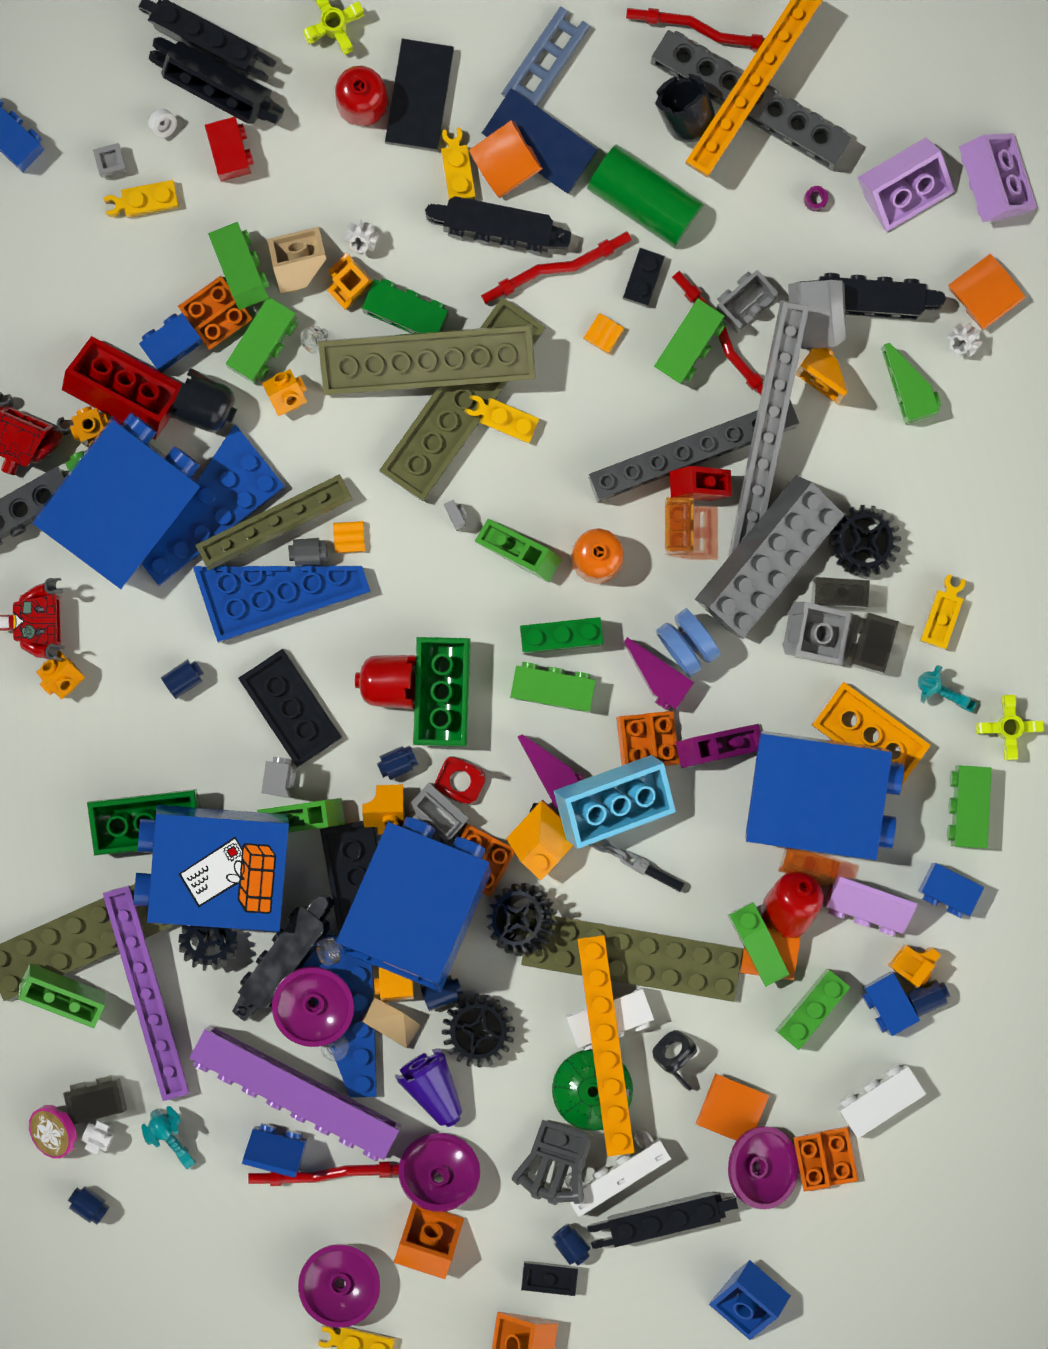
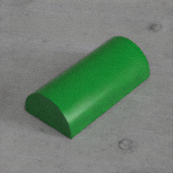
[587,144,704,248]
[413,637,471,747]
[87,789,201,856]

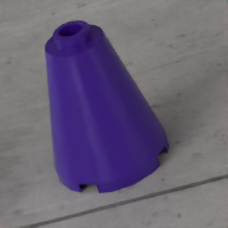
[395,1048,463,1127]

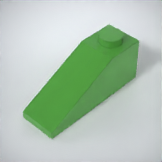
[881,343,941,424]
[475,519,562,583]
[257,798,345,833]
[727,902,789,987]

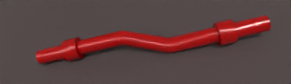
[626,8,765,51]
[481,231,632,305]
[672,270,764,396]
[248,1161,399,1186]

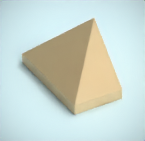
[361,997,421,1048]

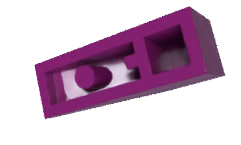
[623,637,694,711]
[675,723,760,768]
[517,734,584,808]

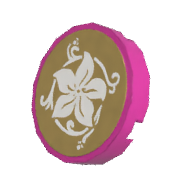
[29,1105,77,1158]

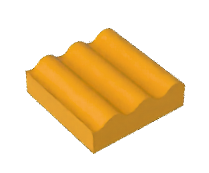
[583,313,625,355]
[333,521,365,553]

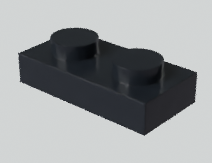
[623,248,665,308]
[521,1261,578,1296]

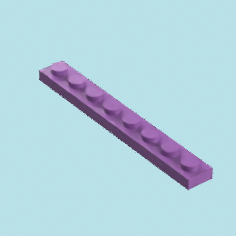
[103,885,190,1101]

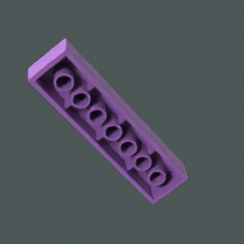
[189,1025,401,1161]

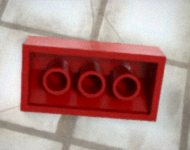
[62,336,182,440]

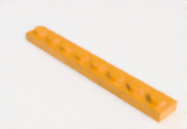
[685,0,823,178]
[577,935,634,1157]

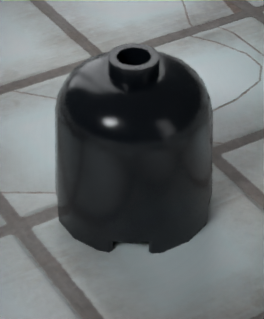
[655,74,715,143]
[169,368,237,433]

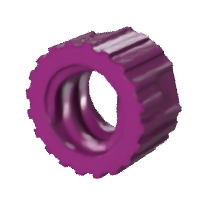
[803,185,829,212]

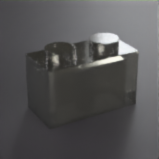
[811,577,870,610]
[848,613,899,674]
[63,1075,127,1124]

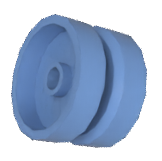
[655,608,721,677]

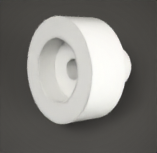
[148,109,177,138]

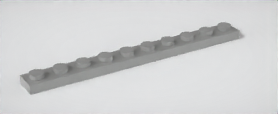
[728,301,809,558]

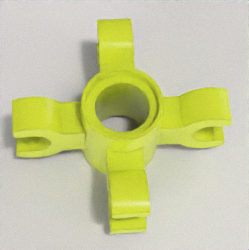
[303,0,365,55]
[976,695,1044,760]

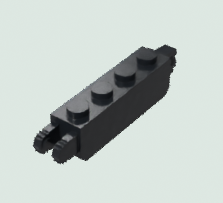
[138,0,277,82]
[148,36,285,124]
[425,196,571,255]
[800,273,946,320]
[232,895,334,1021]
[587,1192,738,1249]

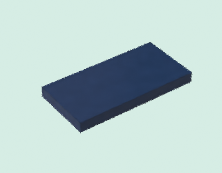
[482,88,599,194]

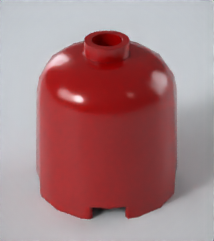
[335,65,388,126]
[355,655,416,709]
[760,872,824,938]

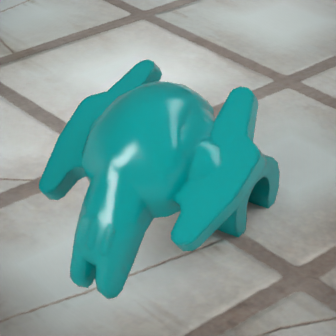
[918,665,977,713]
[141,1106,197,1170]

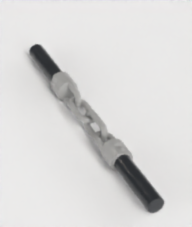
[529,802,685,892]

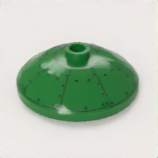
[552,1049,633,1131]

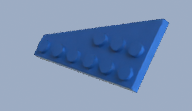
[142,424,285,586]
[193,566,371,643]
[302,935,377,1098]

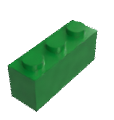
[362,279,449,334]
[520,617,603,655]

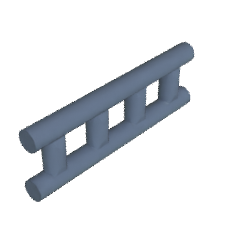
[501,6,590,106]

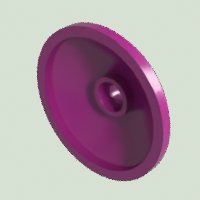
[272,966,354,1047]
[728,1126,799,1210]
[398,1133,480,1212]
[298,1244,380,1328]

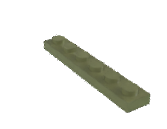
[196,474,353,571]

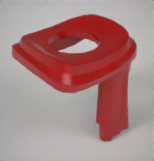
[435,756,485,804]

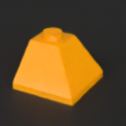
[795,348,847,404]
[506,799,573,880]

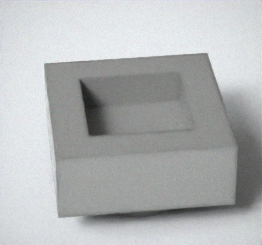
[93,143,127,178]
[444,499,468,531]

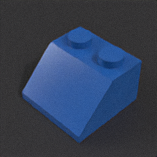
[242,1123,307,1178]
[709,1260,791,1340]

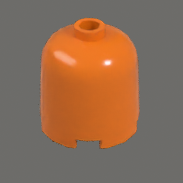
[571,528,624,584]

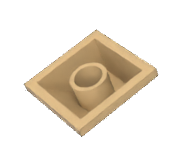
[267,227,326,294]

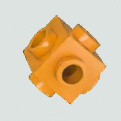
[262,369,307,416]
[70,406,109,447]
[36,650,85,700]

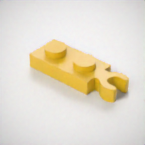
[441,127,476,199]
[103,180,179,218]
[464,395,539,443]
[920,574,965,650]
[318,1325,395,1349]

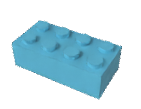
[554,755,676,849]

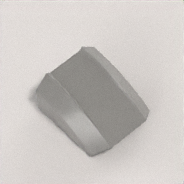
[788,280,846,349]
[782,602,854,666]

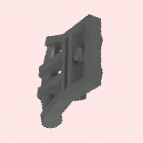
[512,1120,593,1205]

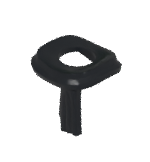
[652,1030,698,1091]

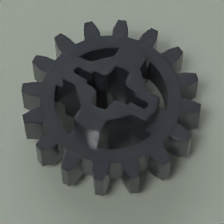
[178,925,238,971]

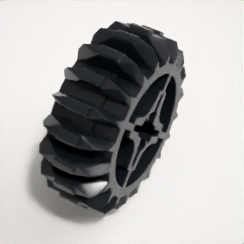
[828,505,901,577]
[486,883,558,956]
[442,994,515,1068]

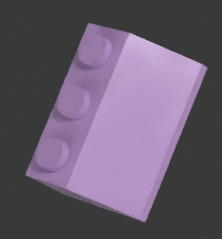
[959,133,1037,222]
[858,137,955,232]
[824,876,917,937]

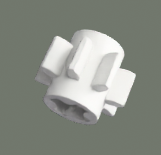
[344,220,379,255]
[947,323,983,357]
[81,1119,115,1155]

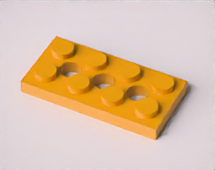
[811,682,931,785]

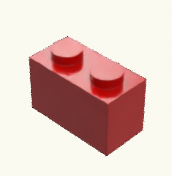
[205,117,254,182]
[669,466,732,502]

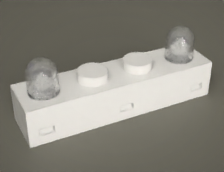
[565,1129,671,1217]

